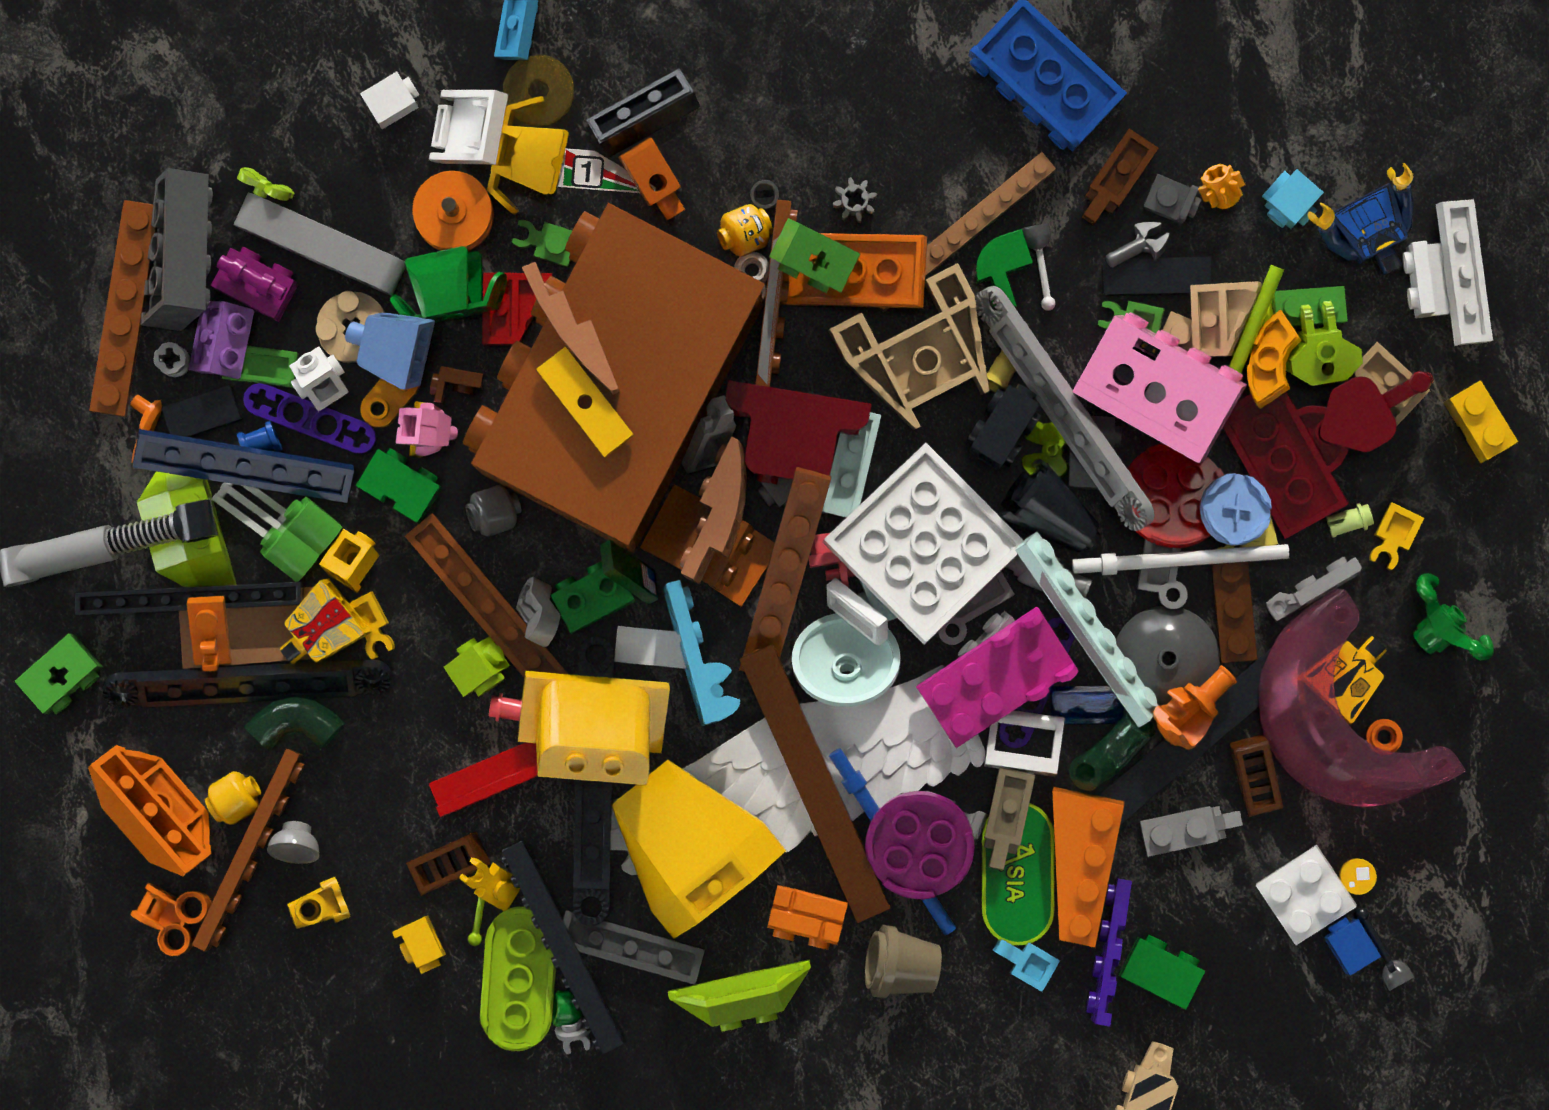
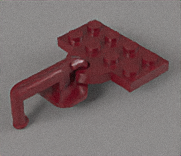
[1223,371,1434,539]

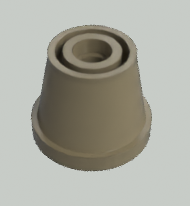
[865,925,942,998]

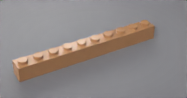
[879,152,1056,312]

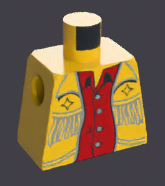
[280,578,372,664]

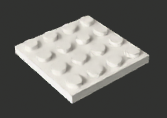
[823,443,1024,645]

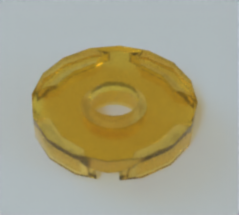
[503,55,574,126]

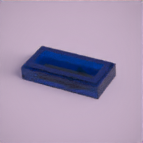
[1050,686,1124,724]

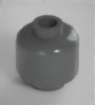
[465,485,521,536]

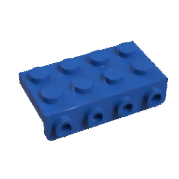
[968,0,1127,152]

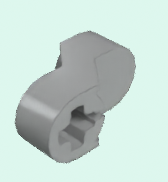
[516,577,561,647]

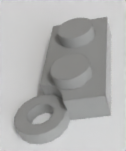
[1137,539,1188,609]
[938,571,1015,645]

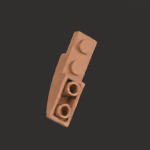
[680,437,747,584]

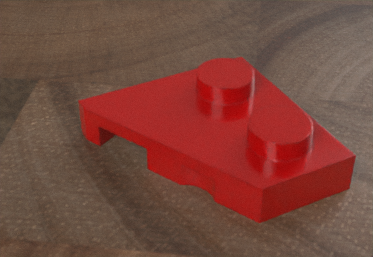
[482,273,553,346]

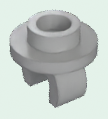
[555,1017,591,1054]

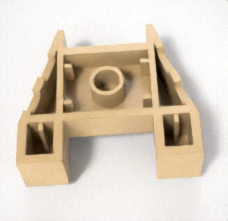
[828,263,989,430]

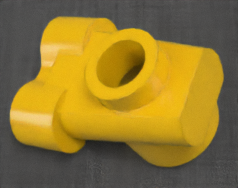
[287,877,350,929]

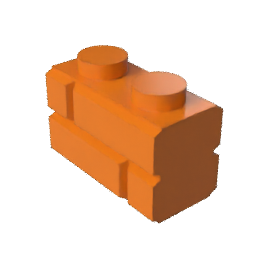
[767,885,848,950]

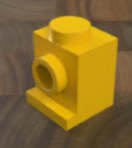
[319,529,379,593]
[392,915,446,974]

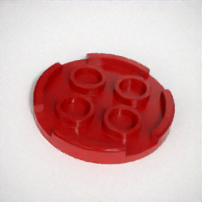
[1127,443,1224,548]

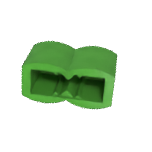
[260,496,342,582]

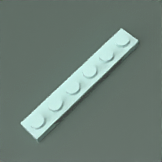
[1015,531,1159,728]

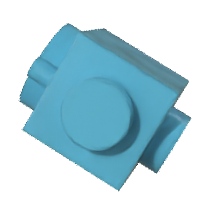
[1262,169,1324,229]

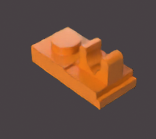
[187,596,232,671]

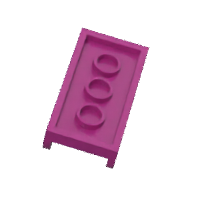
[916,607,1078,748]

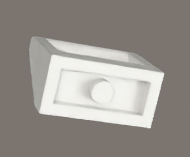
[984,710,1064,777]

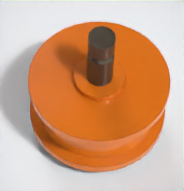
[412,171,494,251]

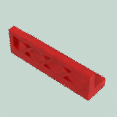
[429,742,538,817]

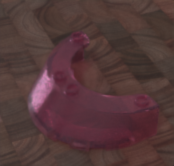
[1258,589,1466,806]

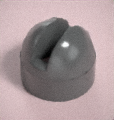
[750,180,779,209]

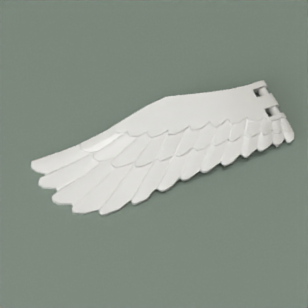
[611,665,985,875]

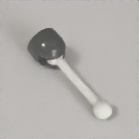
[1021,223,1055,311]

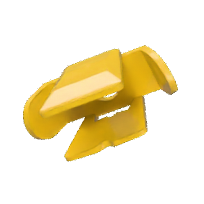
[487,96,569,215]

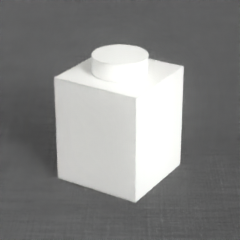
[360,72,419,129]

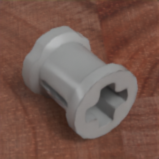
[153,342,190,378]

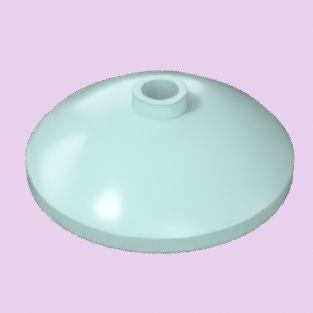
[792,613,900,707]

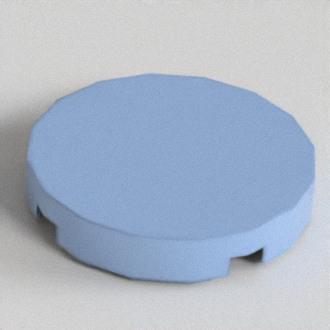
[1200,473,1272,546]

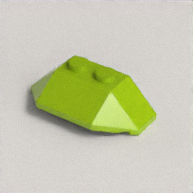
[137,471,237,587]
[668,959,811,1032]

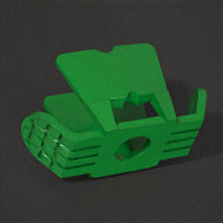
[390,246,507,323]

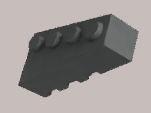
[140,168,213,331]

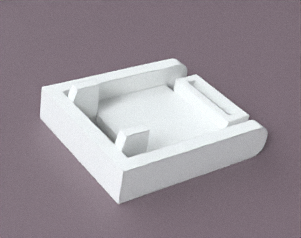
[429,90,508,165]

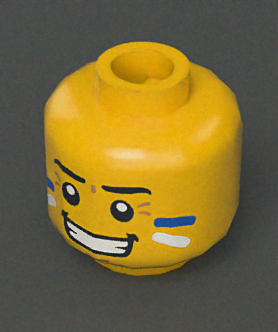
[717,204,773,256]

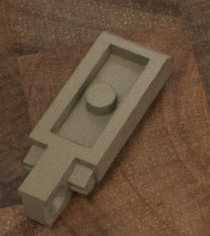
[984,767,1035,870]

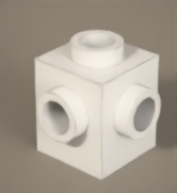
[289,347,348,412]

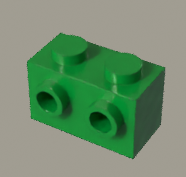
[551,561,636,634]

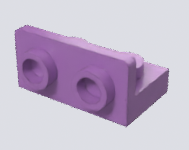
[188,301,254,379]

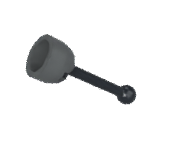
[1354,907,1414,991]

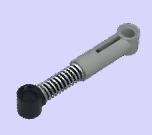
[0,500,218,587]

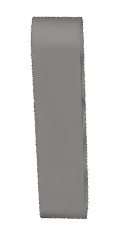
[233,192,406,296]

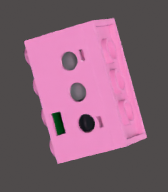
[1072,312,1247,463]

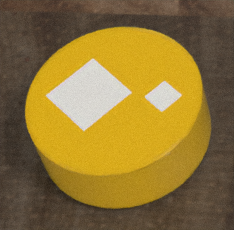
[1339,858,1377,895]

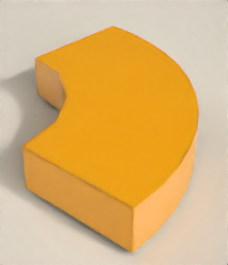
[1247,309,1302,409]

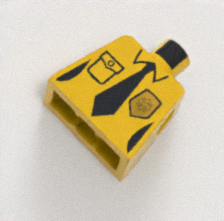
[1298,636,1387,724]

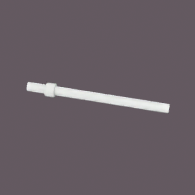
[1072,544,1289,575]

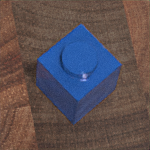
[1323,916,1381,976]

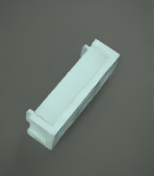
[822,412,881,518]

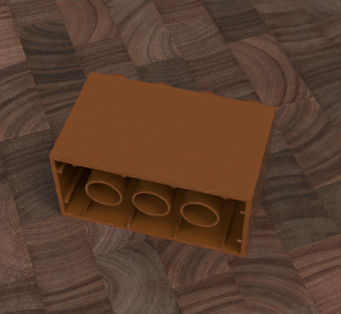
[463,203,766,553]

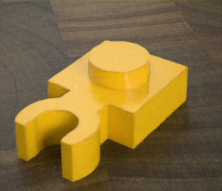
[1369,502,1424,571]
[350,591,395,659]
[459,858,520,911]

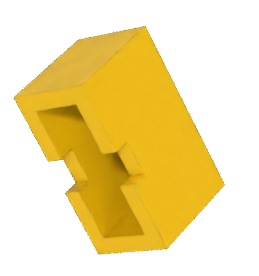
[1443,380,1518,464]

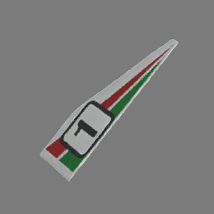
[558,148,656,193]

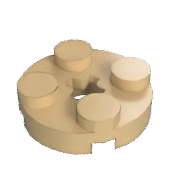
[316,291,385,363]

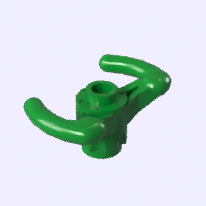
[1413,573,1494,661]

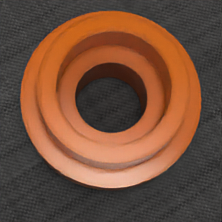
[1366,719,1403,755]

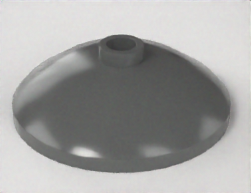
[1116,606,1220,706]

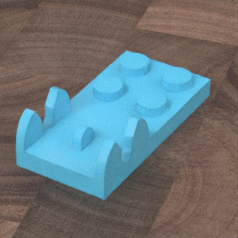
[662,580,740,726]

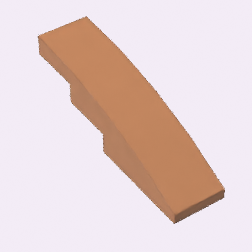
[522,262,620,394]

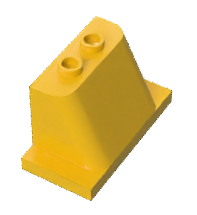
[518,671,670,785]

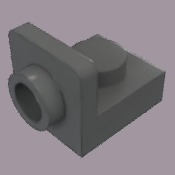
[1143,174,1201,225]

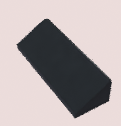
[586,68,700,157]

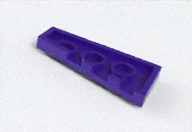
[1086,878,1132,1027]

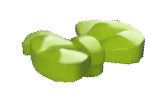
[237,167,295,201]
[1021,422,1069,478]

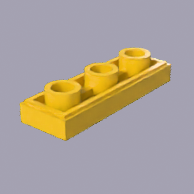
[536,347,634,458]

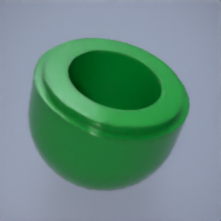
[552,991,583,1027]

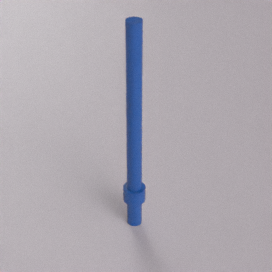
[829,748,956,935]

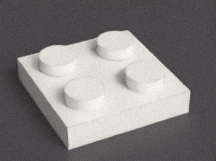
[1256,845,1357,945]

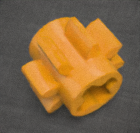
[1198,164,1245,209]

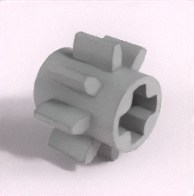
[833,177,877,223]

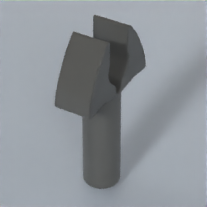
[1106,222,1169,267]

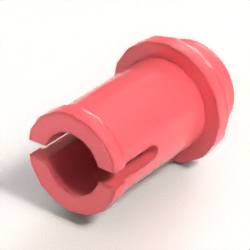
[489,693,522,722]

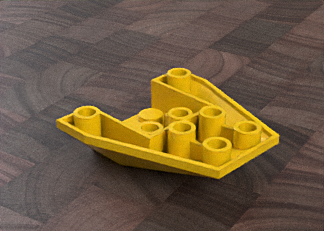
[611,760,786,939]

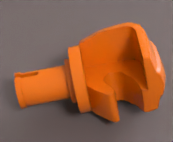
[1153,665,1237,750]

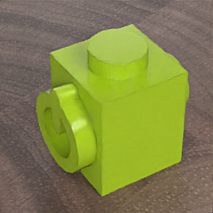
[444,636,510,697]

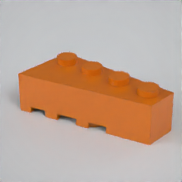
[1052,787,1124,947]

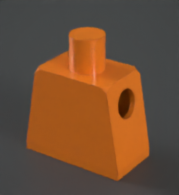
[618,138,685,220]

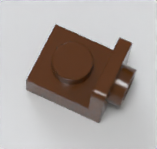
[430,366,486,405]

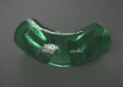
[244,696,345,751]
[1069,712,1155,791]

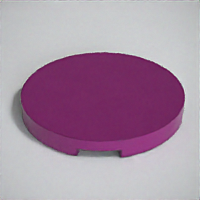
[865,791,975,899]

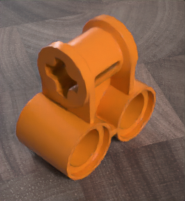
[130,883,212,956]

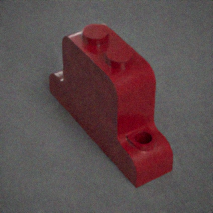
[726,380,871,485]

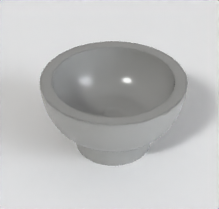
[267,821,319,864]

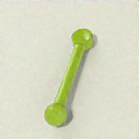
[468,897,485,946]

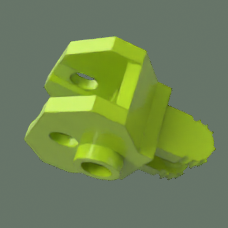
[1286,301,1363,386]

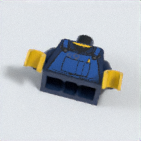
[1307,163,1414,275]

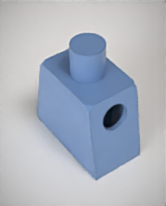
[345,313,435,390]

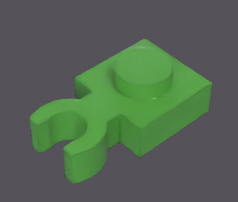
[512,220,572,268]
[1098,301,1165,333]

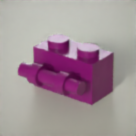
[211,247,298,322]

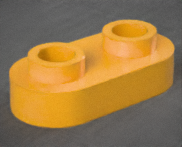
[360,378,420,428]

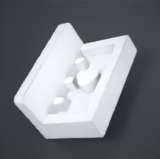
[1403,241,1450,318]

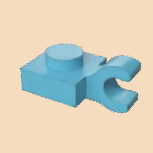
[993,939,1060,992]

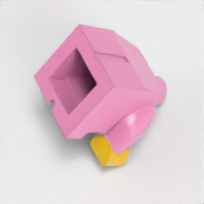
[396,401,458,458]

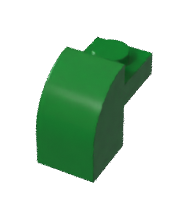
[975,229,1033,308]

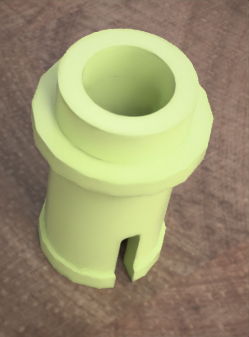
[1326,503,1374,538]

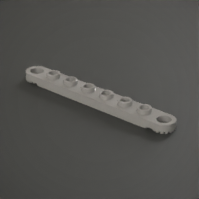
[975,286,1154,531]

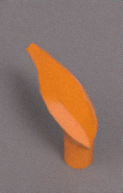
[130,395,162,463]

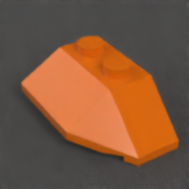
[88,745,211,877]

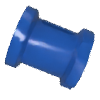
[237,421,282,452]

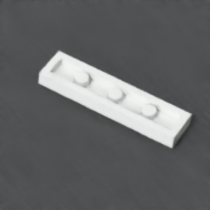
[1436,199,1493,346]

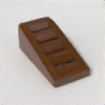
[1229,735,1283,817]
[406,831,490,896]

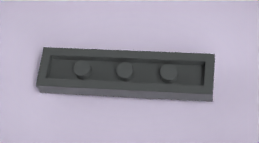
[563,910,705,985]

